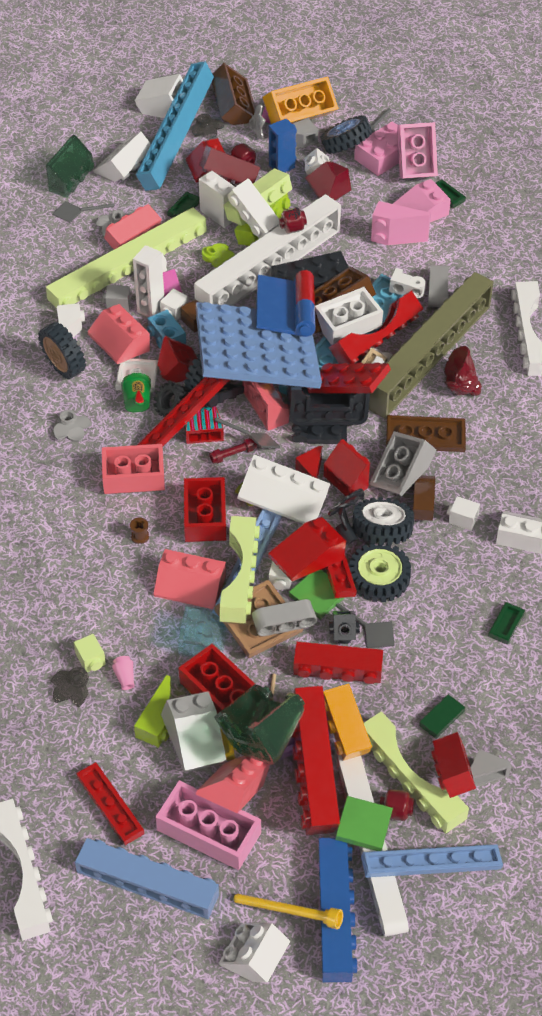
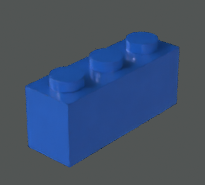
[269,118,297,172]

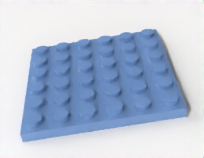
[195,302,322,389]

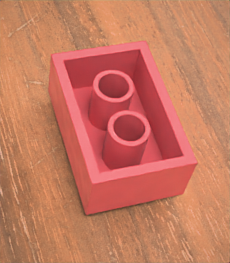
[102,444,165,494]

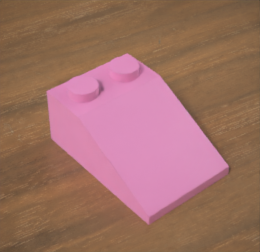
[393,179,450,222]
[371,201,431,245]

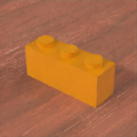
[323,684,372,761]

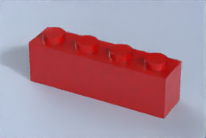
[293,641,384,684]

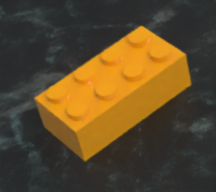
[262,77,339,124]

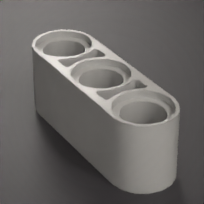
[428,264,449,308]
[252,599,317,636]

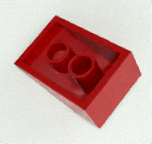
[268,516,346,581]

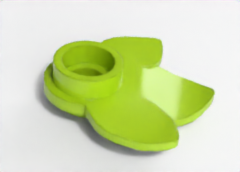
[201,243,235,268]

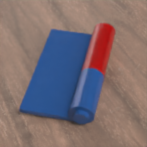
[256,270,315,337]

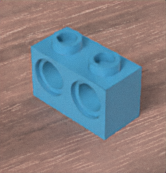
[147,310,186,349]

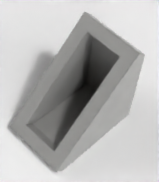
[471,749,511,787]

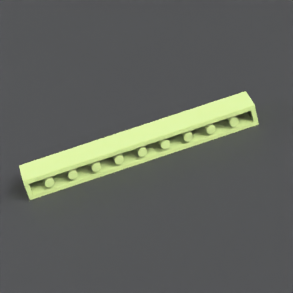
[46,208,207,308]

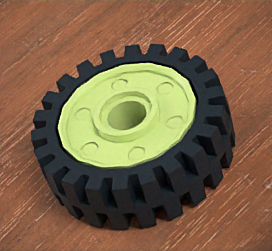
[349,542,411,602]

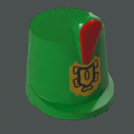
[121,373,151,413]

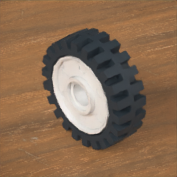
[352,497,414,545]

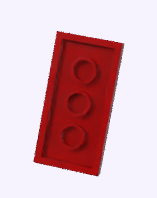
[306,362,391,393]

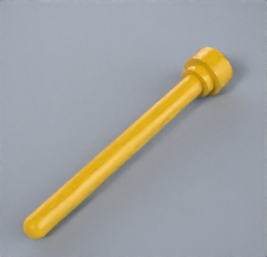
[233,894,343,929]

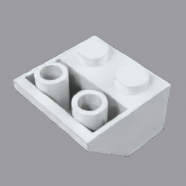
[218,923,290,983]

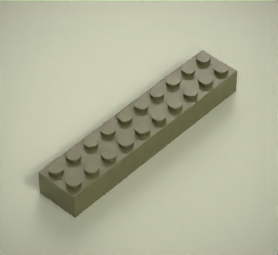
[369,272,494,419]

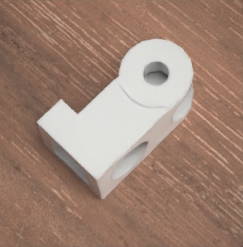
[389,268,426,298]

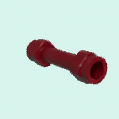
[209,438,257,464]

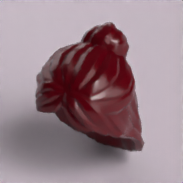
[444,346,482,396]

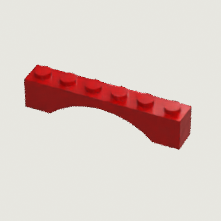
[328,290,424,364]

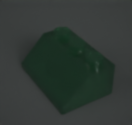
[46,134,94,198]

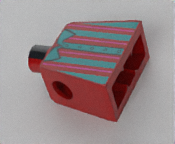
[186,405,224,444]

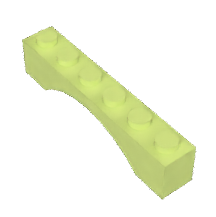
[220,516,260,623]
[364,711,469,834]

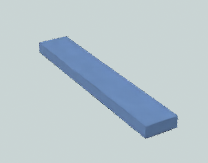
[361,844,503,878]

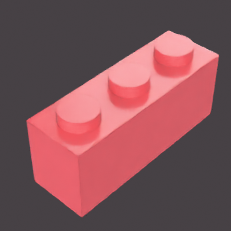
[104,204,162,250]

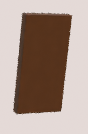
[386,415,466,452]

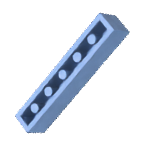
[75,838,219,920]

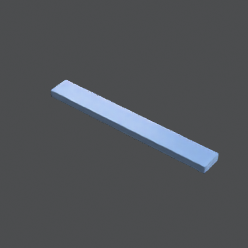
[210,509,282,621]

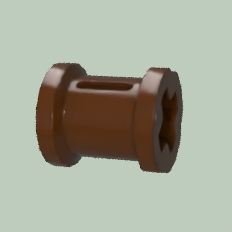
[130,517,149,544]

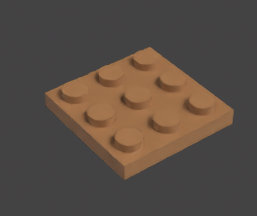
[214,580,303,658]

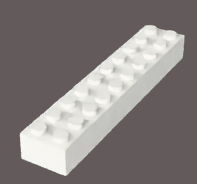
[194,194,341,306]

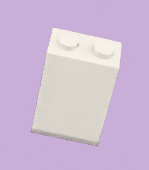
[135,74,183,118]
[199,171,235,228]

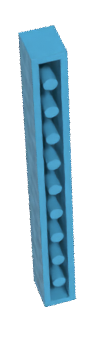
[136,61,214,191]

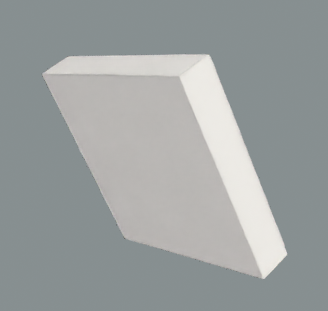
[115,359,158,392]

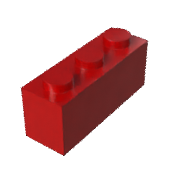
[431,732,476,798]

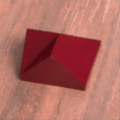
[305,161,352,200]

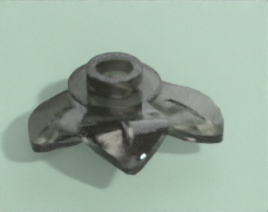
[191,113,224,139]
[50,667,89,707]

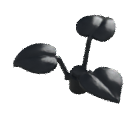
[290,488,365,546]

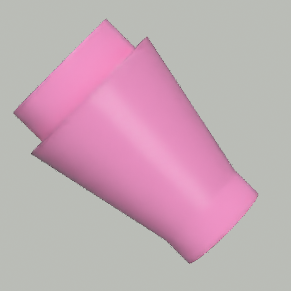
[112,656,135,690]

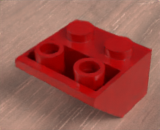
[324,439,370,496]

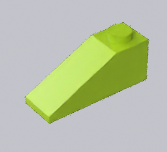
[134,675,171,748]

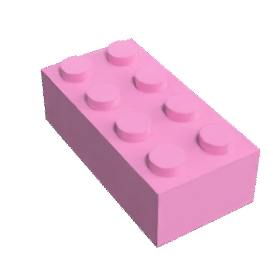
[156,780,261,870]

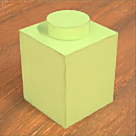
[74,634,106,673]

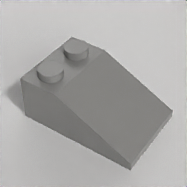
[369,431,436,496]
[161,692,227,772]

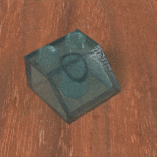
[178,606,228,657]

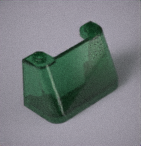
[214,684,305,765]

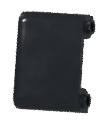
[286,385,370,426]

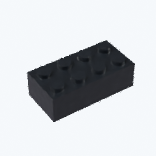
[271,251,349,290]

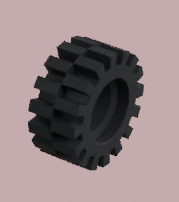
[154,382,189,417]

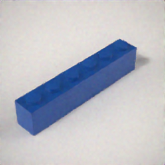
[318,838,357,982]

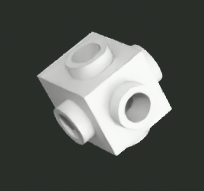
[304,148,330,175]

